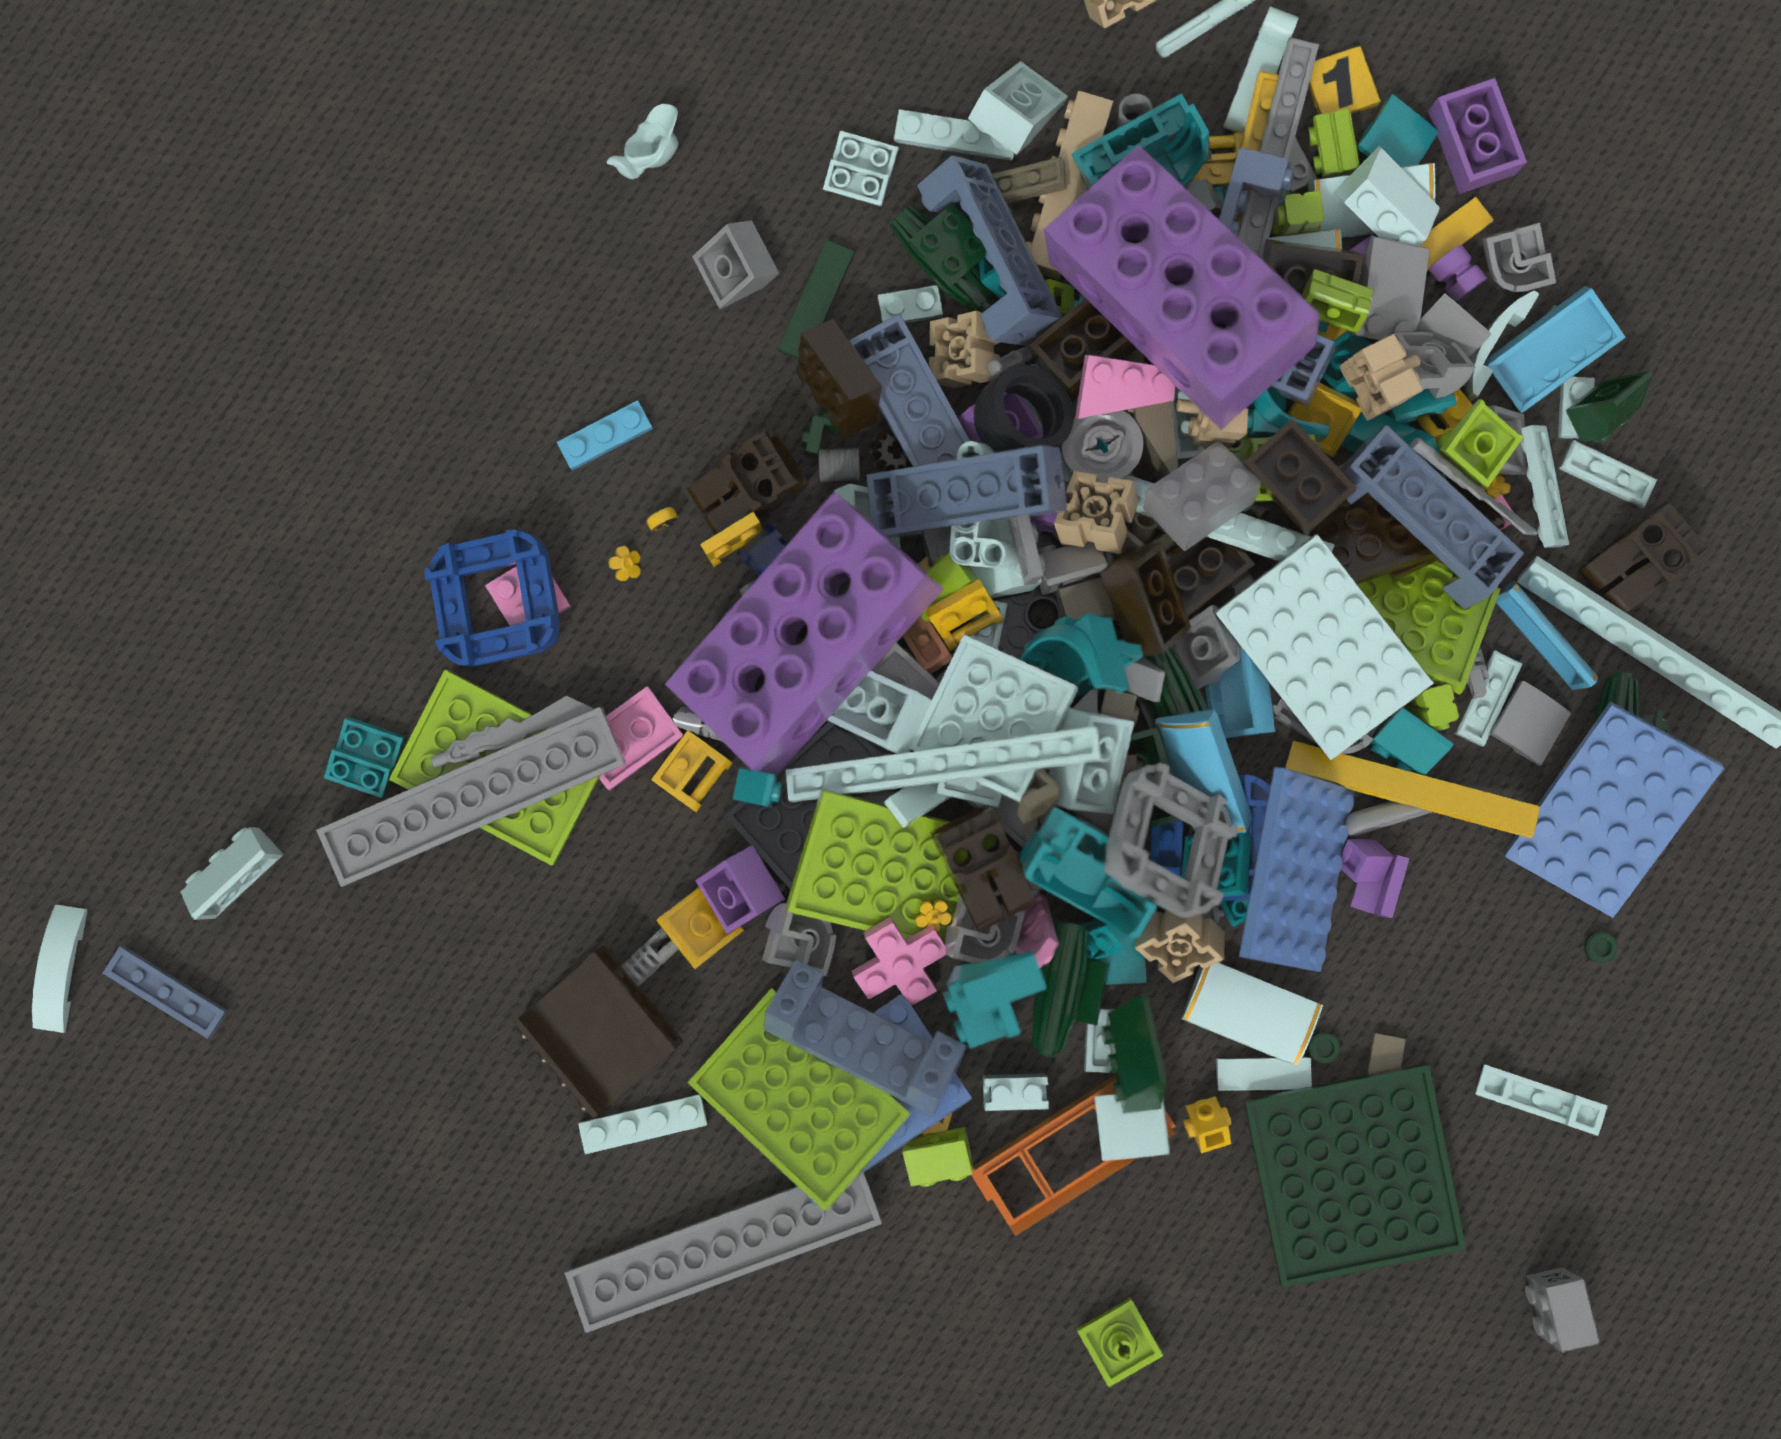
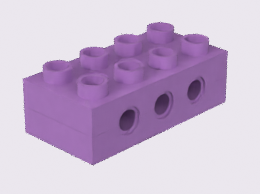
[1044,145,1319,430]
[665,492,944,776]

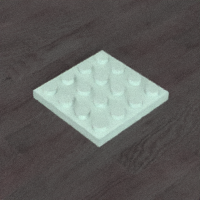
[909,635,1078,802]

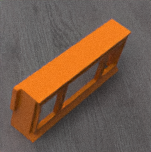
[971,1075,1176,1236]

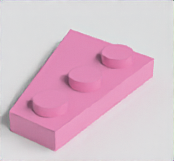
[1075,355,1176,419]
[1014,891,1058,969]

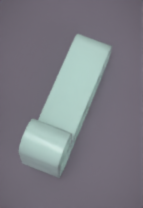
[1223,6,1299,133]
[950,441,1017,568]

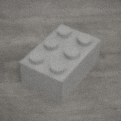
[1143,440,1261,551]

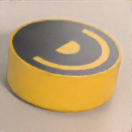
[646,507,679,532]

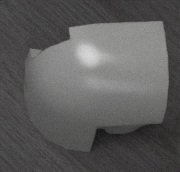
[1482,223,1556,292]
[1393,332,1475,398]
[945,895,1025,964]
[762,903,836,976]

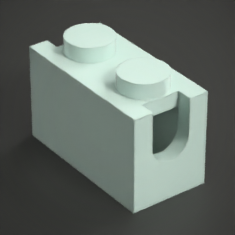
[983,1073,1049,1111]

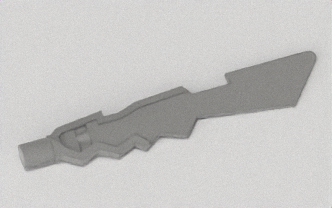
[1410,438,1538,536]
[430,696,594,768]

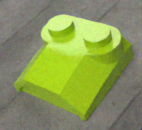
[1438,399,1524,488]

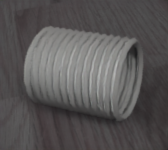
[1118,94,1152,128]
[819,448,860,482]

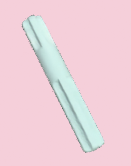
[1156,0,1255,58]

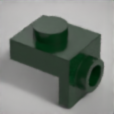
[801,413,842,459]

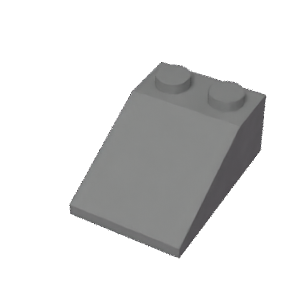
[1350,236,1429,340]

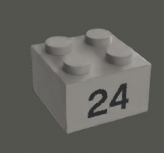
[1525,1267,1599,1352]

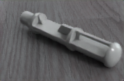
[987,345,1032,378]

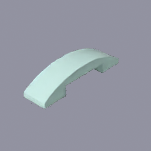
[1464,291,1539,402]
[32,905,88,1033]
[1474,1064,1607,1136]

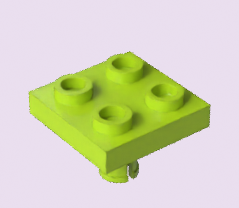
[1076,1297,1163,1387]

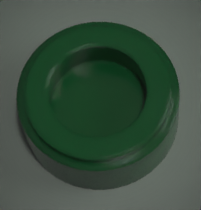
[1584,932,1618,963]
[1307,1032,1340,1064]

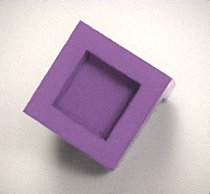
[1341,839,1394,882]

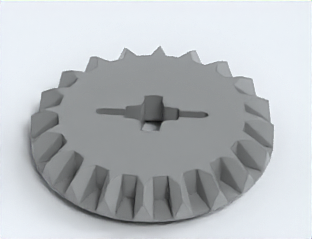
[1062,410,1143,483]

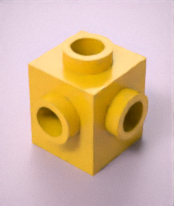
[1183,1096,1232,1154]

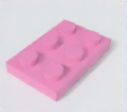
[600,686,684,791]

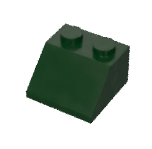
[1566,370,1653,443]

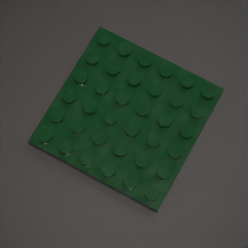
[1243,1063,1466,1288]

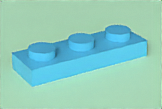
[557,400,653,471]

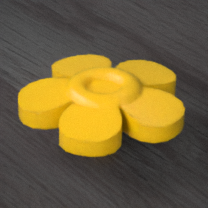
[1482,475,1511,498]
[609,546,641,581]
[915,900,952,932]

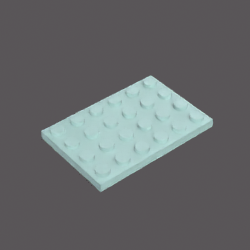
[1215,534,1433,760]

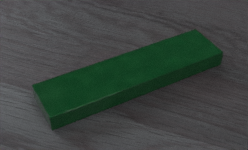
[778,240,854,360]

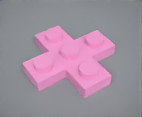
[852,917,947,1006]

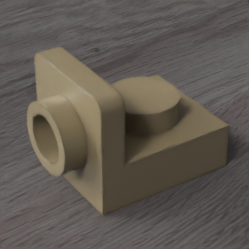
[1017,768,1061,824]

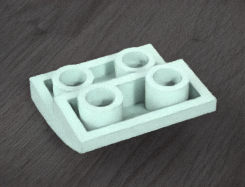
[823,131,899,206]
[1095,1094,1170,1161]

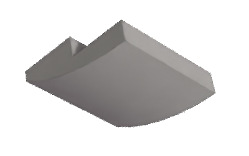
[1490,681,1571,766]

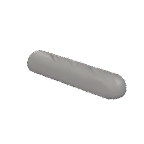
[1344,783,1456,837]

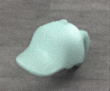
[607,104,678,179]

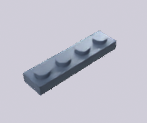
[103,946,228,1039]

